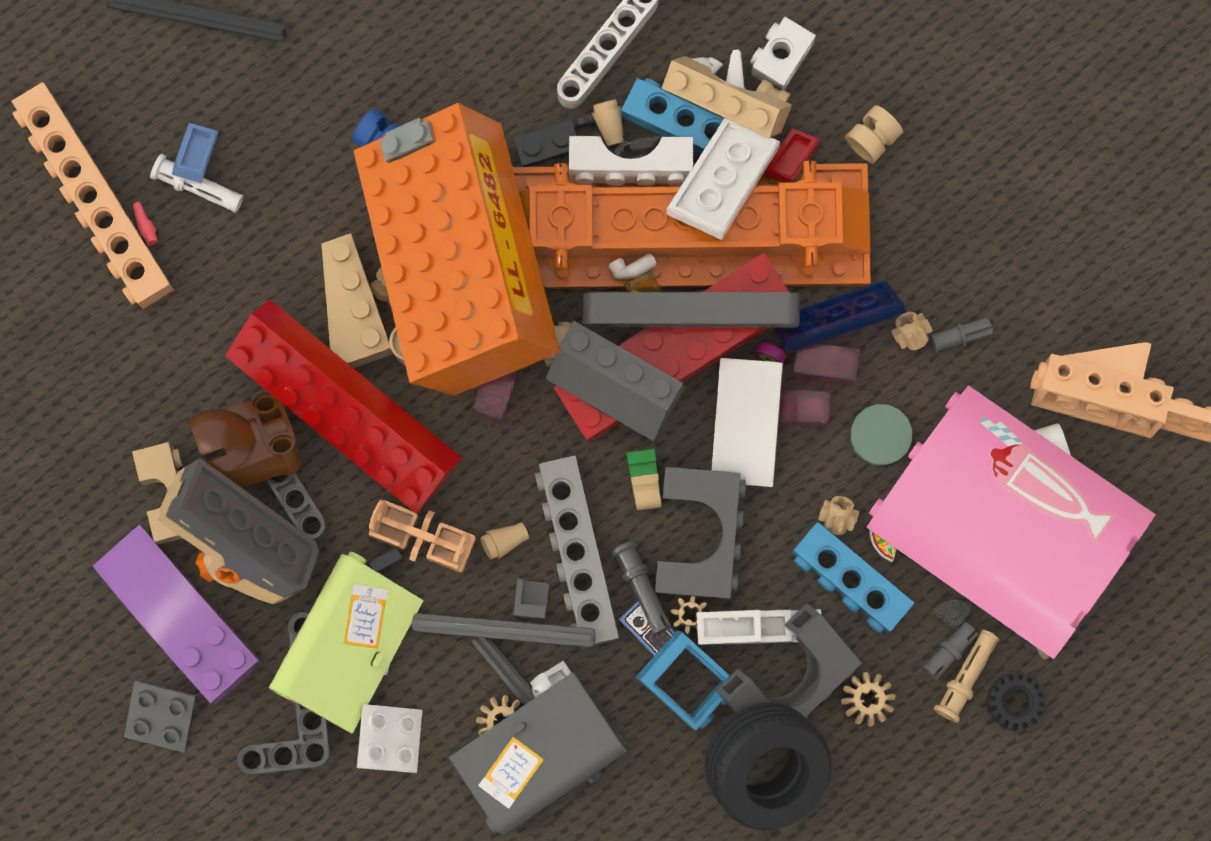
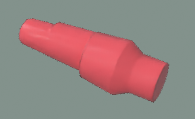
[133,202,158,246]

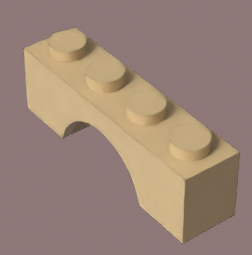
[662,56,792,138]

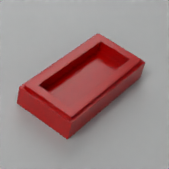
[764,128,820,183]

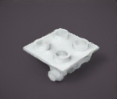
[357,704,422,773]

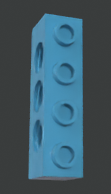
[621,78,724,155]
[792,522,914,634]

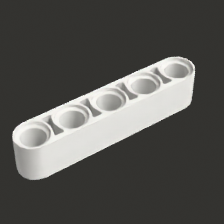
[557,0,658,109]

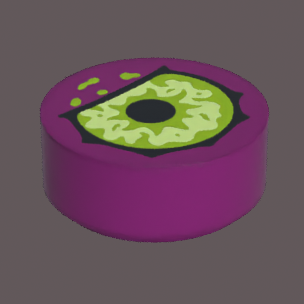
[754,342,786,363]

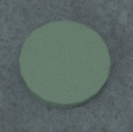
[850,404,912,466]

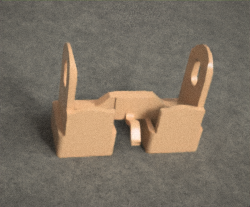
[368,500,476,573]

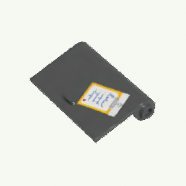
[449,672,629,836]

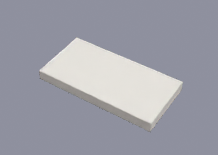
[667,118,780,240]
[712,358,783,487]

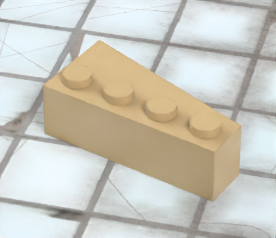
[321,233,394,368]

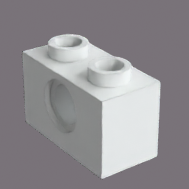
[750,17,816,90]

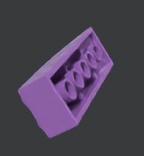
[93,524,263,705]

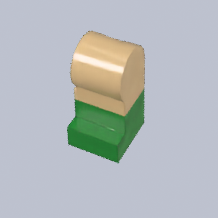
[626,449,662,511]

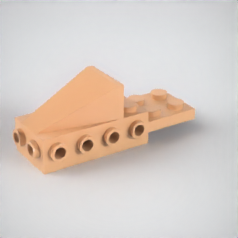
[1030,342,1211,443]

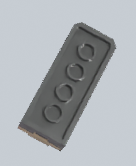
[158,458,319,604]

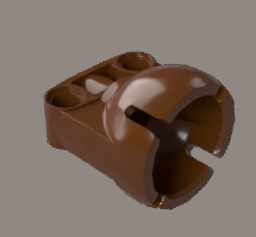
[188,392,302,490]

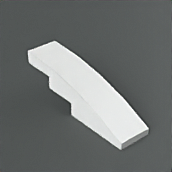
[697,609,821,645]

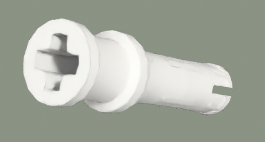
[150,154,244,213]

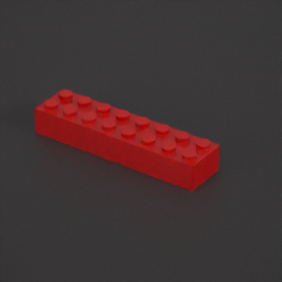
[553,253,790,443]
[225,300,462,514]

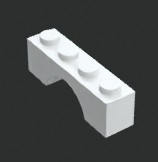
[569,136,693,187]

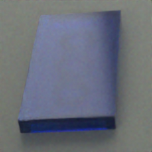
[773,280,906,352]

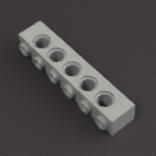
[535,455,619,648]

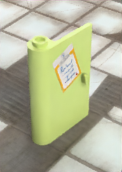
[269,552,424,734]

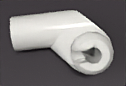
[609,253,657,280]

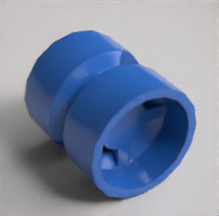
[352,108,399,147]

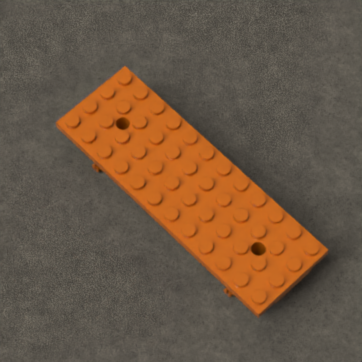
[513,161,871,289]

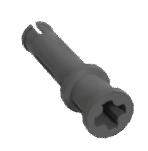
[611,541,672,635]

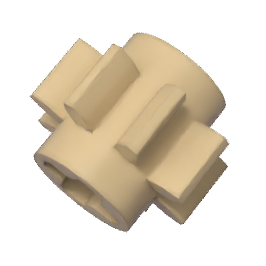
[891,312,933,350]
[818,496,859,535]
[671,595,707,635]

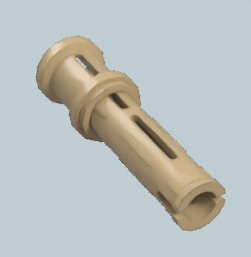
[933,629,1000,723]

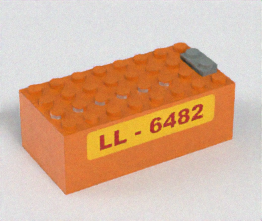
[353,103,561,396]

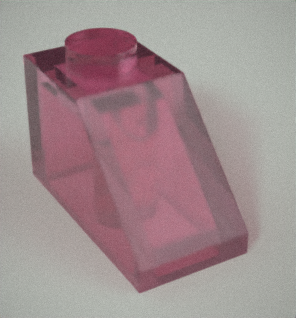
[778,390,830,428]

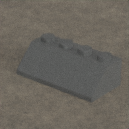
[546,321,685,441]

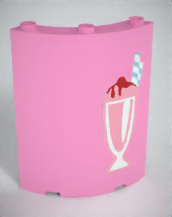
[867,385,1156,659]

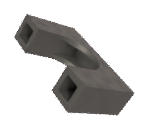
[655,467,746,598]
[715,603,862,750]

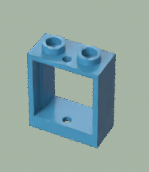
[635,631,730,730]

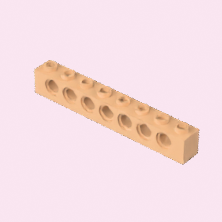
[12,82,174,309]

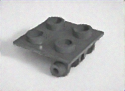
[124,680,198,753]

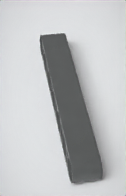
[582,292,800,328]

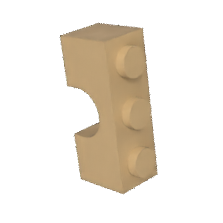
[132,442,183,545]

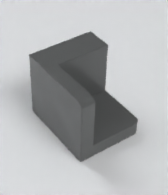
[513,578,549,621]

